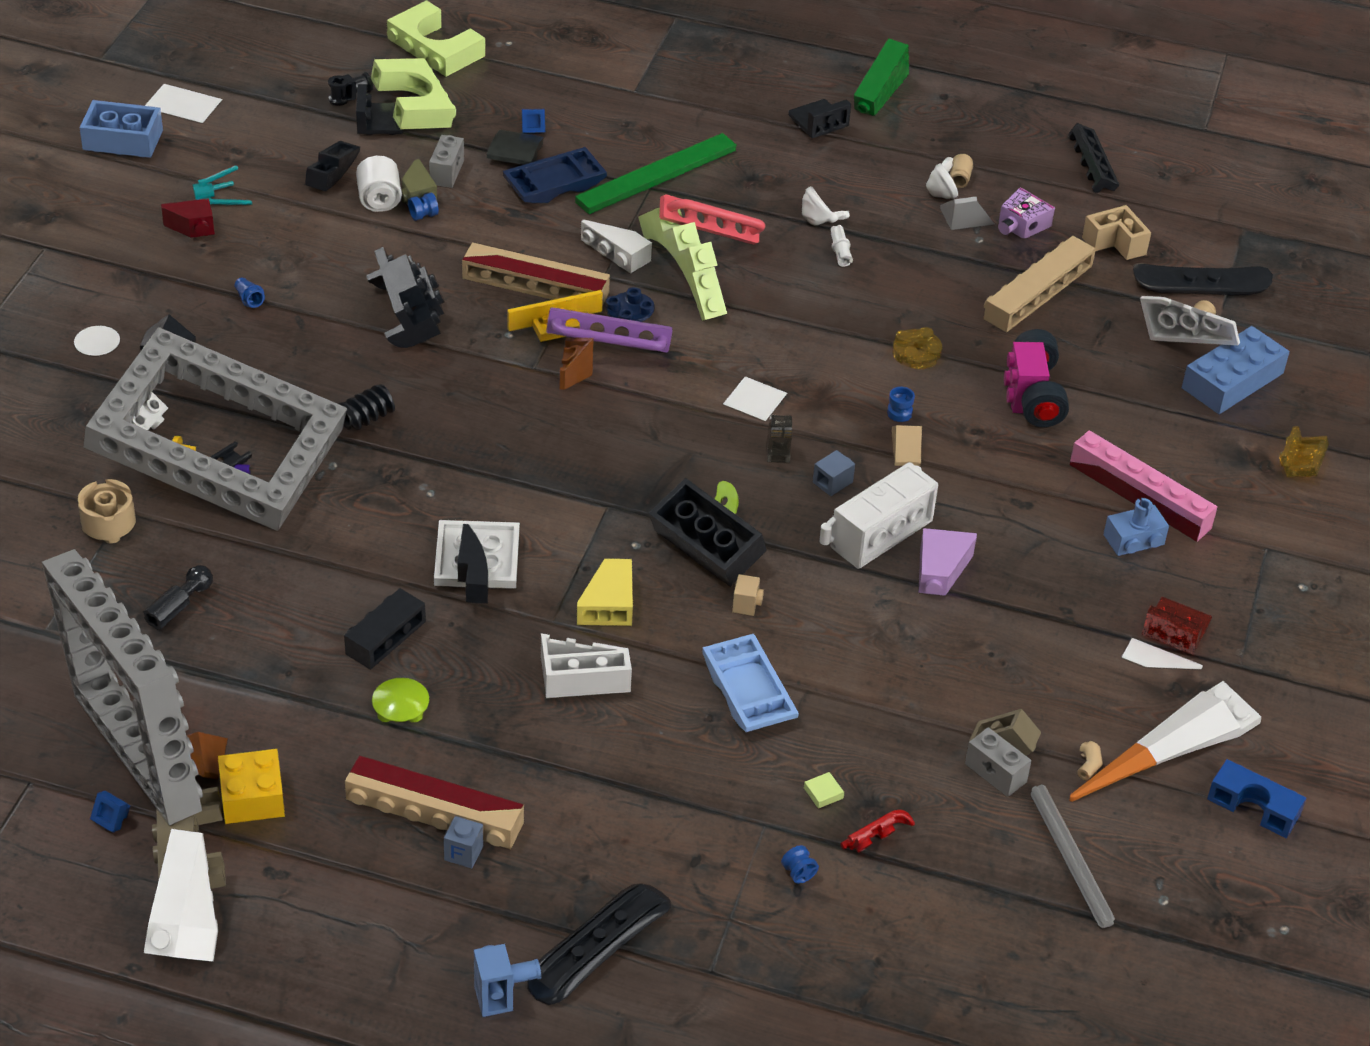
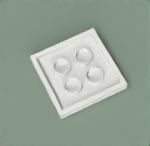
[434,520,520,588]

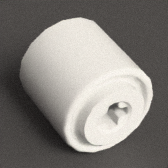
[356,155,402,212]

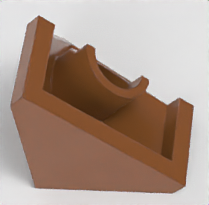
[560,337,593,390]
[186,732,228,780]

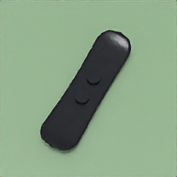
[1133,263,1273,296]
[527,883,671,1005]

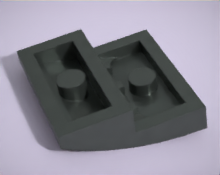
[487,129,544,165]

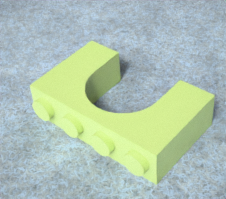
[387,0,485,77]
[371,58,456,129]

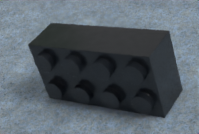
[649,478,767,587]

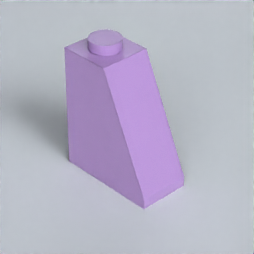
[919,528,977,595]

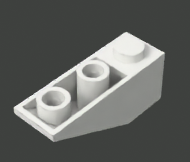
[581,220,652,273]

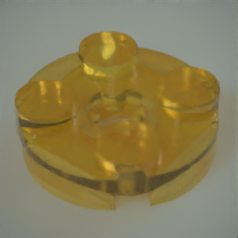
[892,327,942,369]

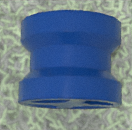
[781,845,819,884]

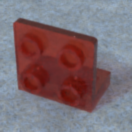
[1142,597,1212,655]

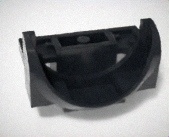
[366,247,445,348]

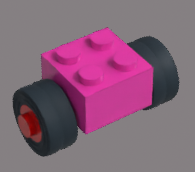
[1004,329,1069,427]

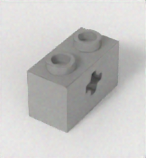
[429,135,464,188]
[965,727,1032,797]

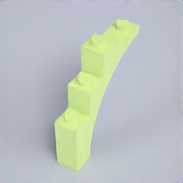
[638,208,727,321]

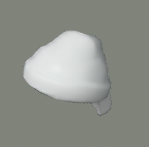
[926,157,958,199]
[802,186,850,226]

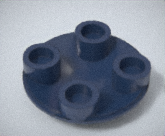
[606,287,655,322]

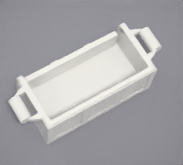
[820,462,938,569]

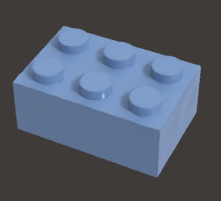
[80,100,163,158]

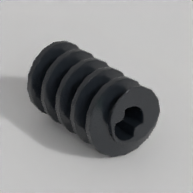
[338,384,395,430]

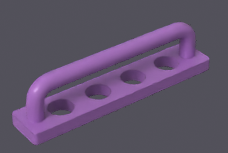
[546,307,672,352]

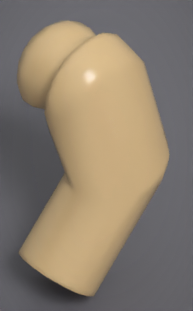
[1077,741,1103,781]

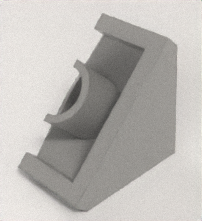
[940,196,994,230]

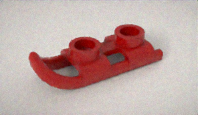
[840,810,915,853]

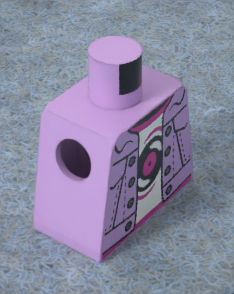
[998,187,1055,238]

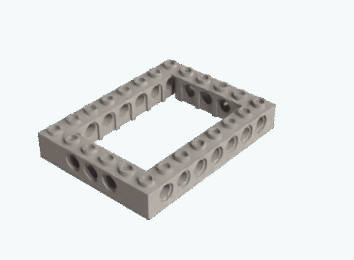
[83,327,347,531]
[42,549,203,825]

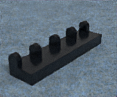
[1068,123,1120,193]

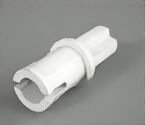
[830,225,853,267]

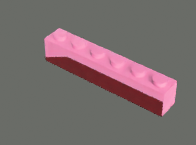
[1070,430,1218,542]

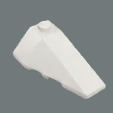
[1140,296,1240,345]
[144,829,218,961]

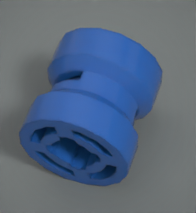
[408,192,439,221]
[887,387,915,422]

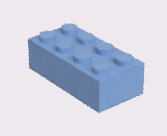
[1182,326,1290,414]

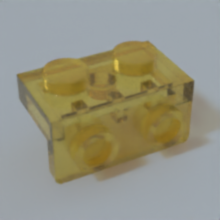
[1280,426,1329,477]

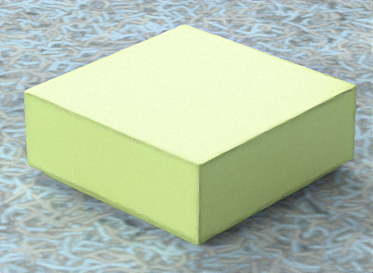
[804,772,844,809]

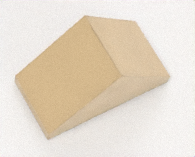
[892,425,922,466]

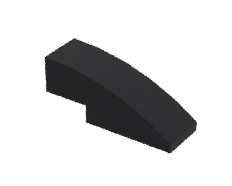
[305,141,360,191]
[457,524,489,604]

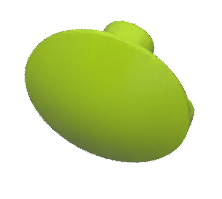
[372,678,429,722]

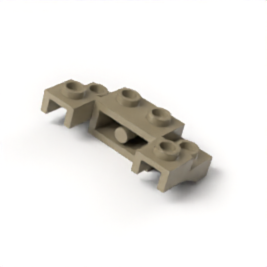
[152,787,226,889]

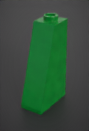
[854,38,909,116]

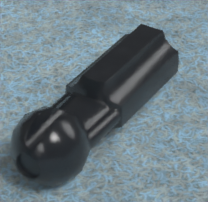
[143,565,213,630]

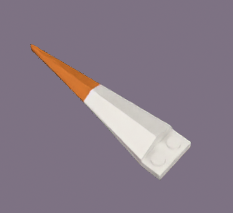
[1069,681,1261,802]

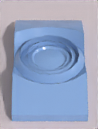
[702,634,799,732]

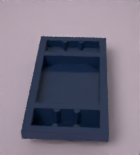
[503,147,607,203]

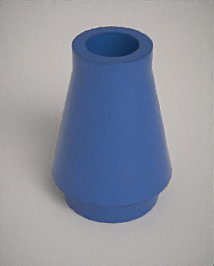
[234,277,265,308]

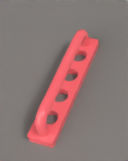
[659,194,765,245]

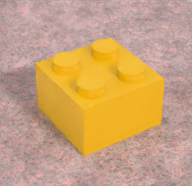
[218,749,285,824]

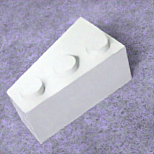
[541,634,632,698]

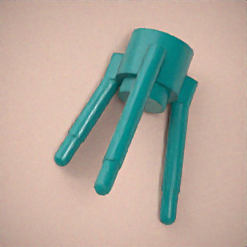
[192,166,252,205]

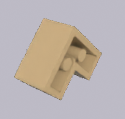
[1082,205,1151,260]

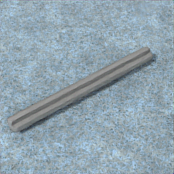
[1031,784,1115,928]

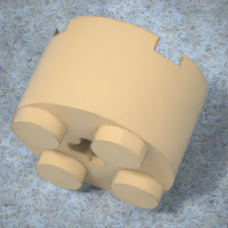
[78,479,136,543]

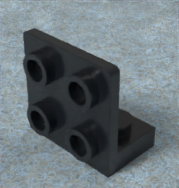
[356,84,403,135]
[788,99,852,139]

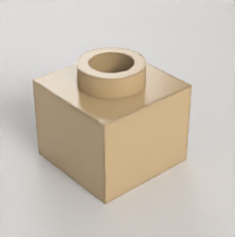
[732,574,764,616]

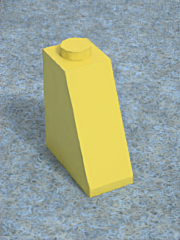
[577,559,633,626]

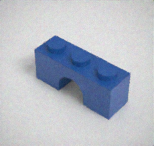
[1207,759,1306,839]

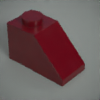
[161,198,215,238]

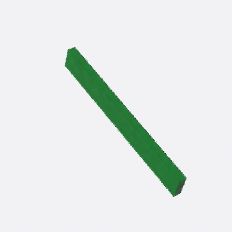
[575,133,736,214]

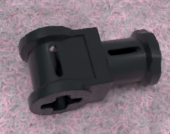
[328,72,373,106]

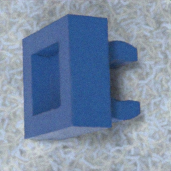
[522,109,545,133]
[90,791,130,832]

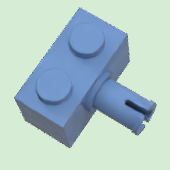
[1103,498,1169,556]
[474,944,541,1017]

